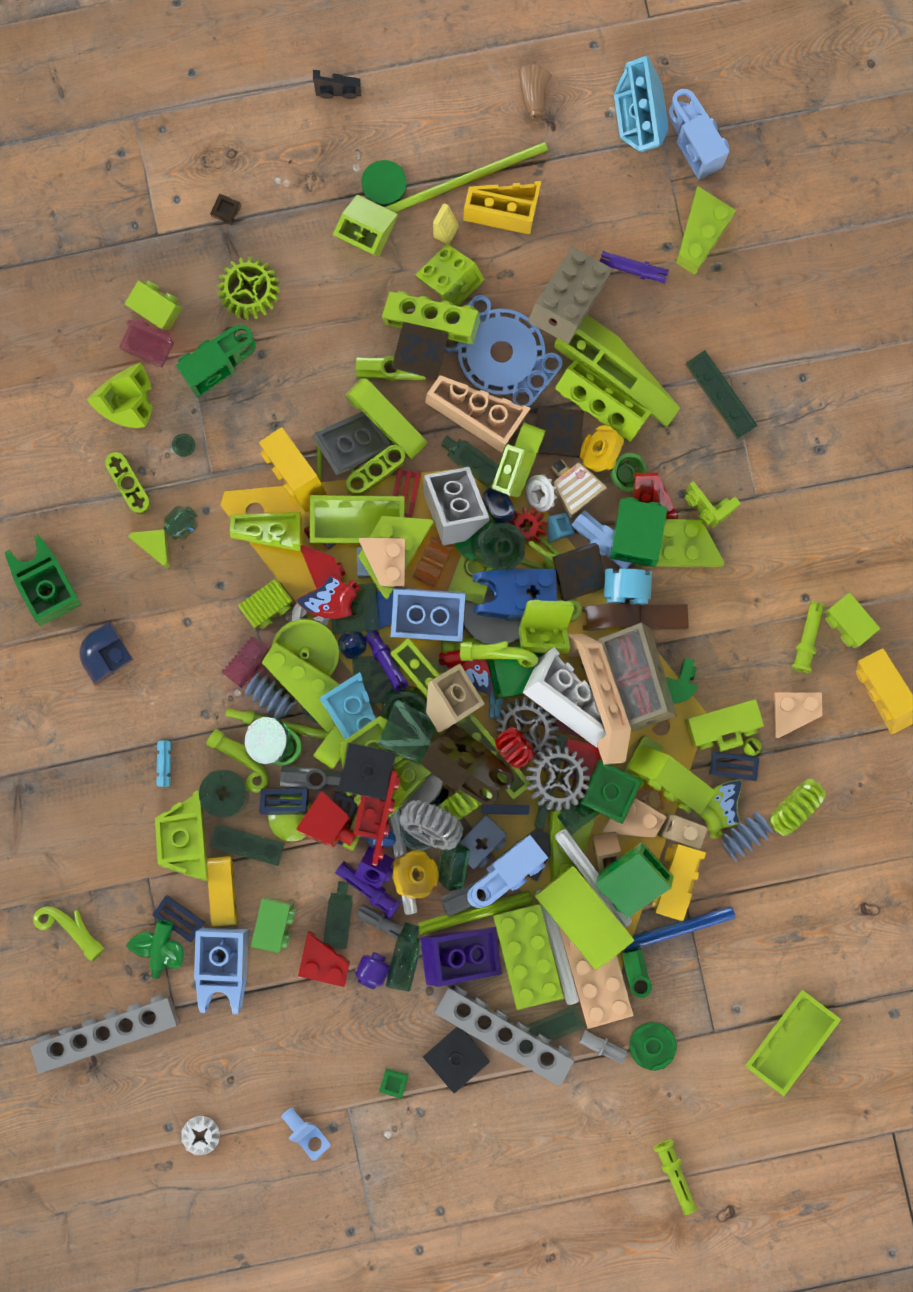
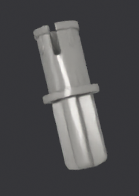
[579,1030,627,1063]

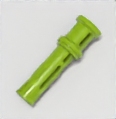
[791,601,825,673]
[653,1139,698,1215]

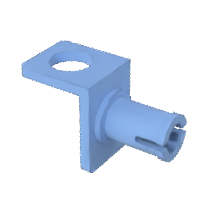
[281,1107,331,1161]

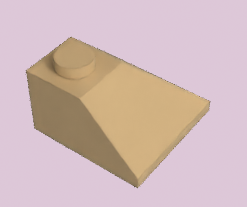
[426,664,485,732]

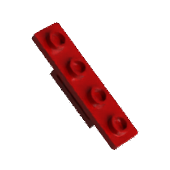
[353,768,400,866]

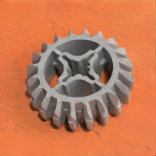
[495,696,559,759]
[525,746,590,811]
[399,800,464,850]

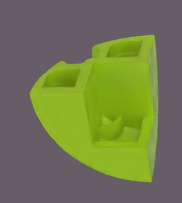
[87,362,153,428]

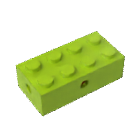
[493,903,564,1010]

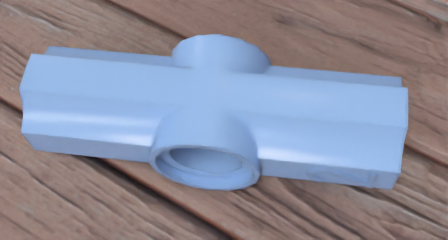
[571,510,631,569]

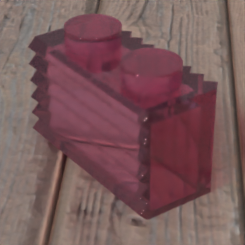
[222,637,269,688]

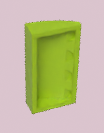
[309,495,404,544]
[535,865,634,970]
[745,990,842,1097]

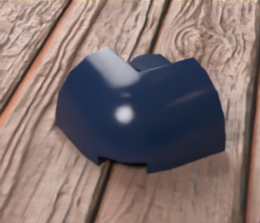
[79,621,134,685]

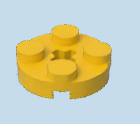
[580,425,624,472]
[393,850,439,899]

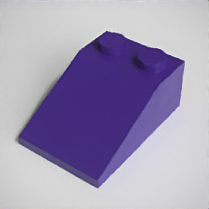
[420,927,502,987]

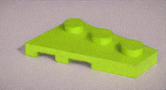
[230,512,301,551]

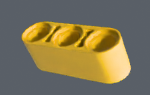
[207,856,237,927]

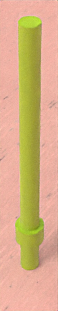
[225,707,328,740]

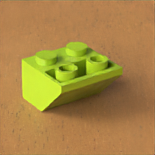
[333,195,399,257]

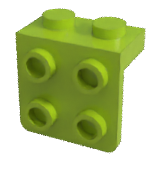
[519,600,574,654]

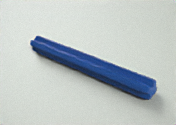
[624,907,735,952]

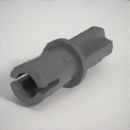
[356,905,403,939]

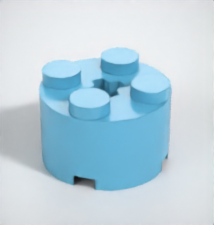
[604,568,652,605]

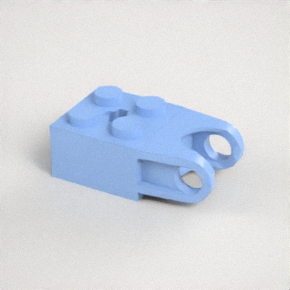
[668,89,730,181]
[467,835,548,908]
[194,927,249,1014]

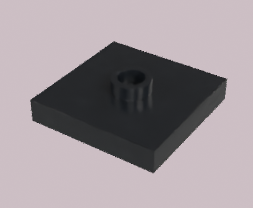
[338,743,396,800]
[423,1026,490,1093]

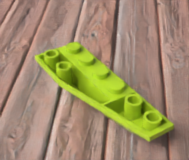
[554,315,680,427]

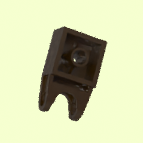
[420,724,514,805]

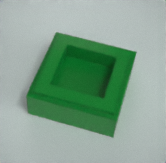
[379,1068,409,1099]

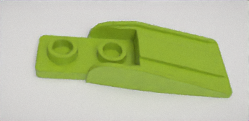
[448,510,502,605]
[354,745,432,819]

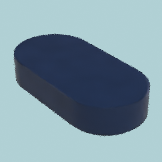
[483,487,516,523]

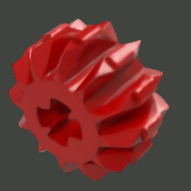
[508,507,548,547]
[495,727,535,769]

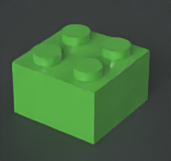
[251,897,297,953]

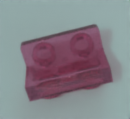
[119,319,174,368]

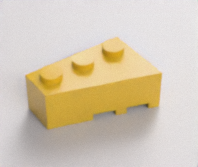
[463,181,542,235]
[259,427,327,513]
[856,648,913,735]
[651,844,706,921]

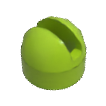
[742,737,762,756]

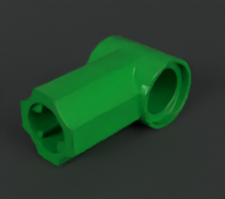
[621,948,652,998]

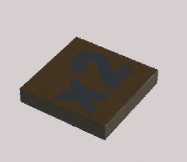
[391,322,449,380]
[536,406,584,458]
[552,542,605,601]

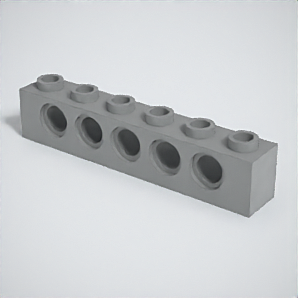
[434,985,574,1086]
[30,994,180,1074]

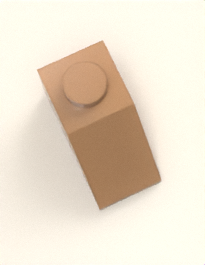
[592,831,622,874]

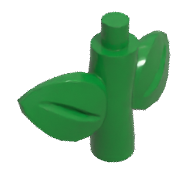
[126,920,184,979]

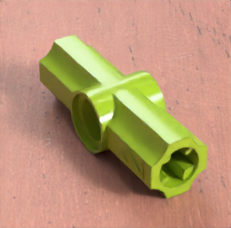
[356,356,426,382]

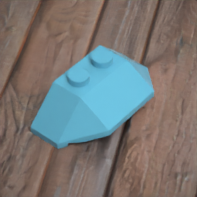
[614,55,669,152]

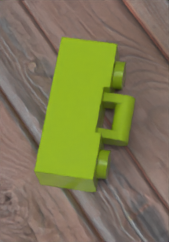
[685,699,764,752]

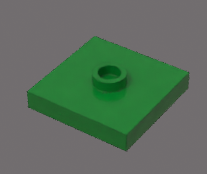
[579,760,642,824]

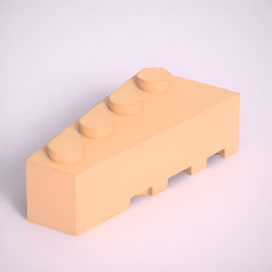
[425,375,530,453]

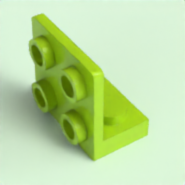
[416,244,485,306]
[684,481,741,528]

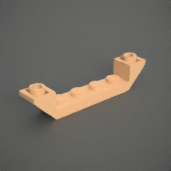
[567,633,631,765]

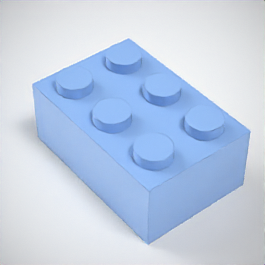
[391,587,466,642]

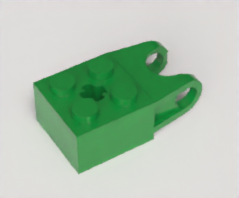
[175,324,256,398]
[5,535,82,627]

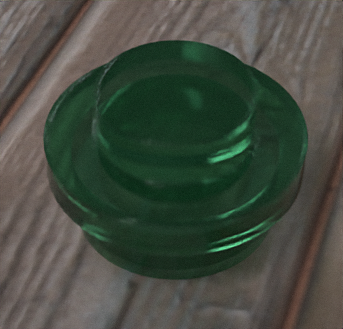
[172,433,195,457]

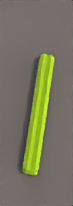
[418,891,533,935]

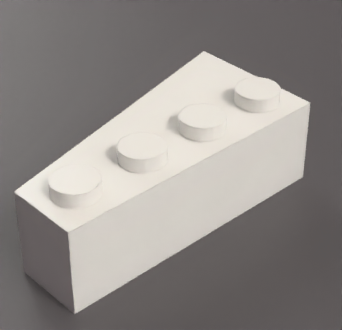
[523,647,607,748]

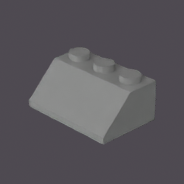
[424,467,489,545]

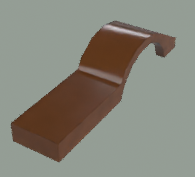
[582,604,689,631]

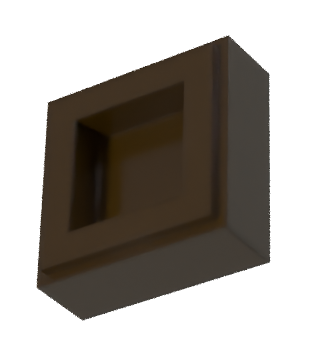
[210,193,241,225]

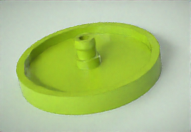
[271,618,339,677]

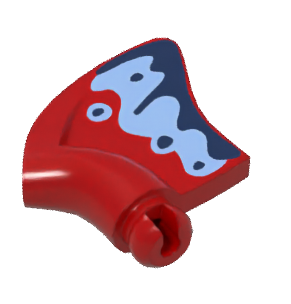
[297,574,361,619]
[439,650,492,695]

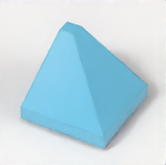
[548,512,575,543]

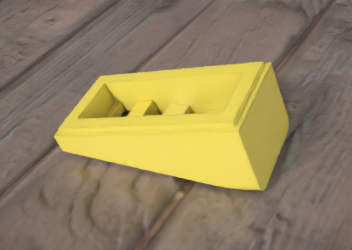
[433,203,459,244]

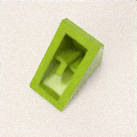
[128,530,170,569]

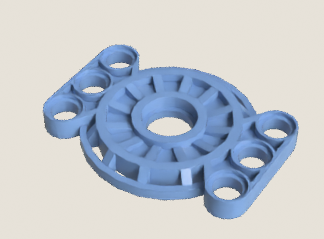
[444,295,562,408]

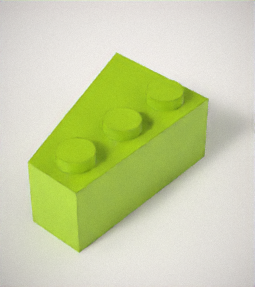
[676,186,736,275]
[628,745,715,815]

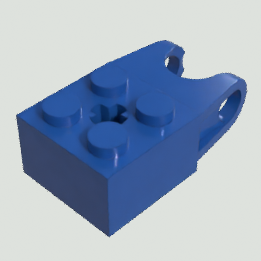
[473,568,557,621]

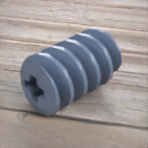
[244,670,297,720]
[721,812,774,862]

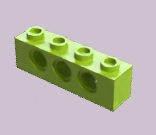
[382,291,481,345]
[555,359,652,442]

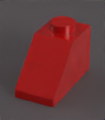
[301,545,346,589]

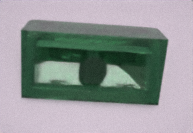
[438,844,470,892]

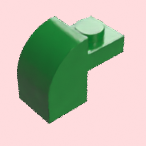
[666,658,698,704]

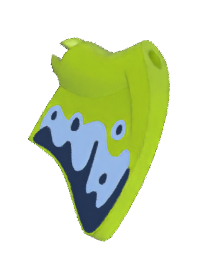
[695,780,742,838]

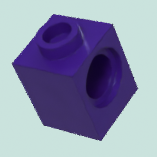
[354,846,394,889]

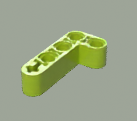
[344,378,428,460]

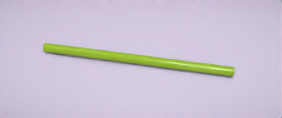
[384,142,548,213]

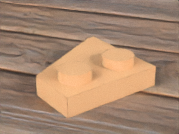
[359,538,405,587]
[773,693,822,738]
[603,797,667,838]

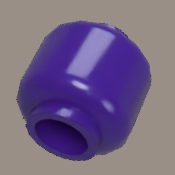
[355,952,390,989]

